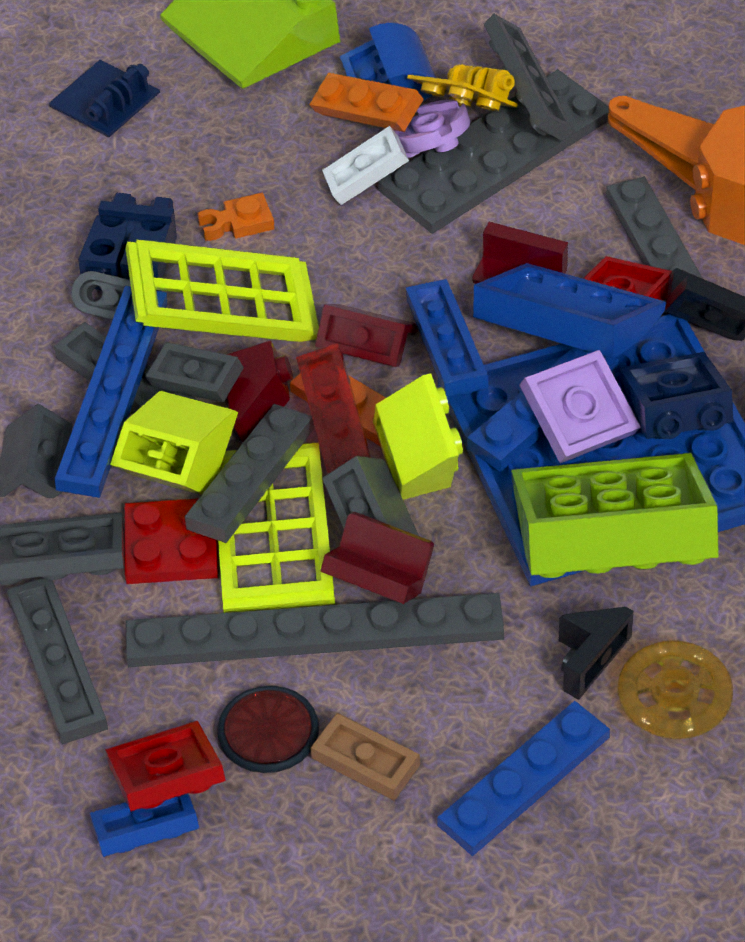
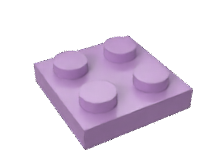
[519,350,641,463]

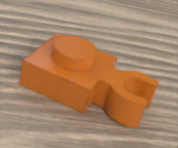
[197,192,275,241]

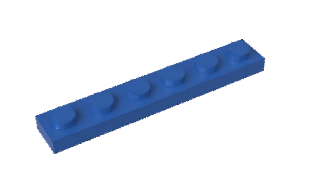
[55,286,167,498]

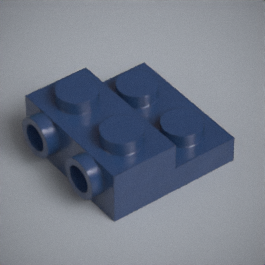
[619,352,734,439]

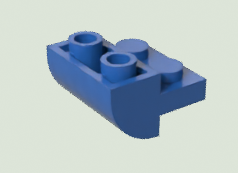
[340,23,436,101]

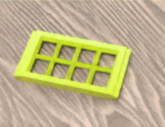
[125,240,319,342]
[218,443,335,613]

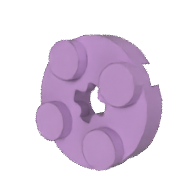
[394,100,471,158]

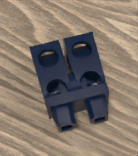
[78,192,177,291]

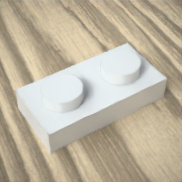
[322,126,409,205]

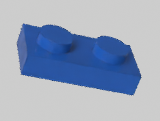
[90,793,200,857]

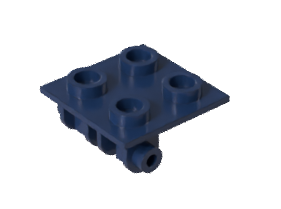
[49,60,160,137]

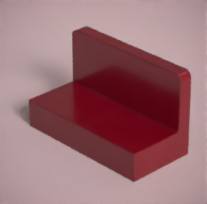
[472,222,568,284]
[315,304,417,367]
[320,512,434,604]

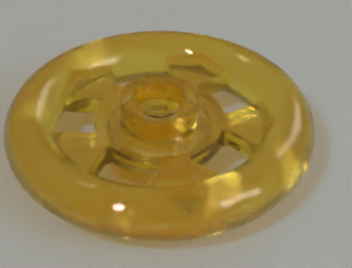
[617,640,733,739]

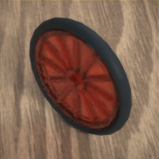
[217,685,319,773]

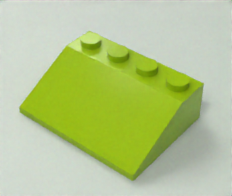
[160,0,340,89]
[511,453,719,578]

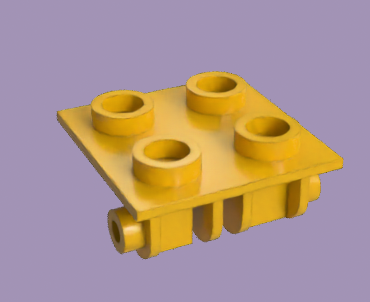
[407,64,518,112]

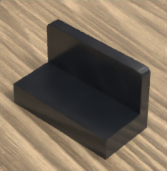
[665,268,745,341]

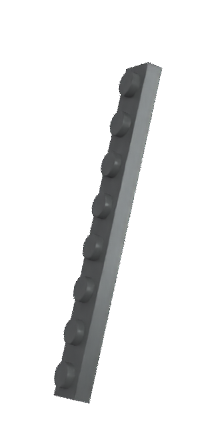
[126,593,504,667]

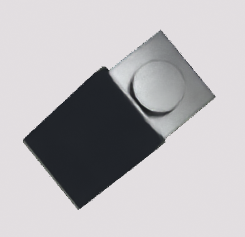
[558,607,634,700]

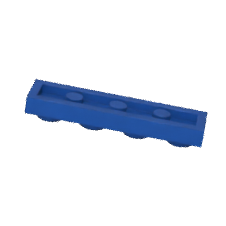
[406,279,489,397]
[467,347,618,472]
[437,701,610,856]

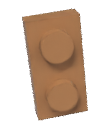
[311,713,420,801]

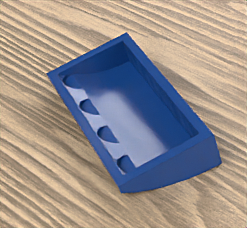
[473,263,666,359]

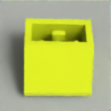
[373,373,463,500]
[110,391,238,495]

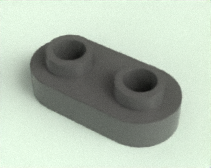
[71,271,131,320]

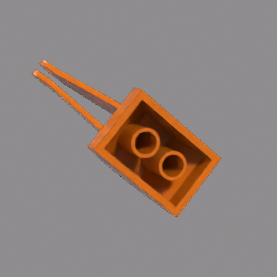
[608,96,745,245]

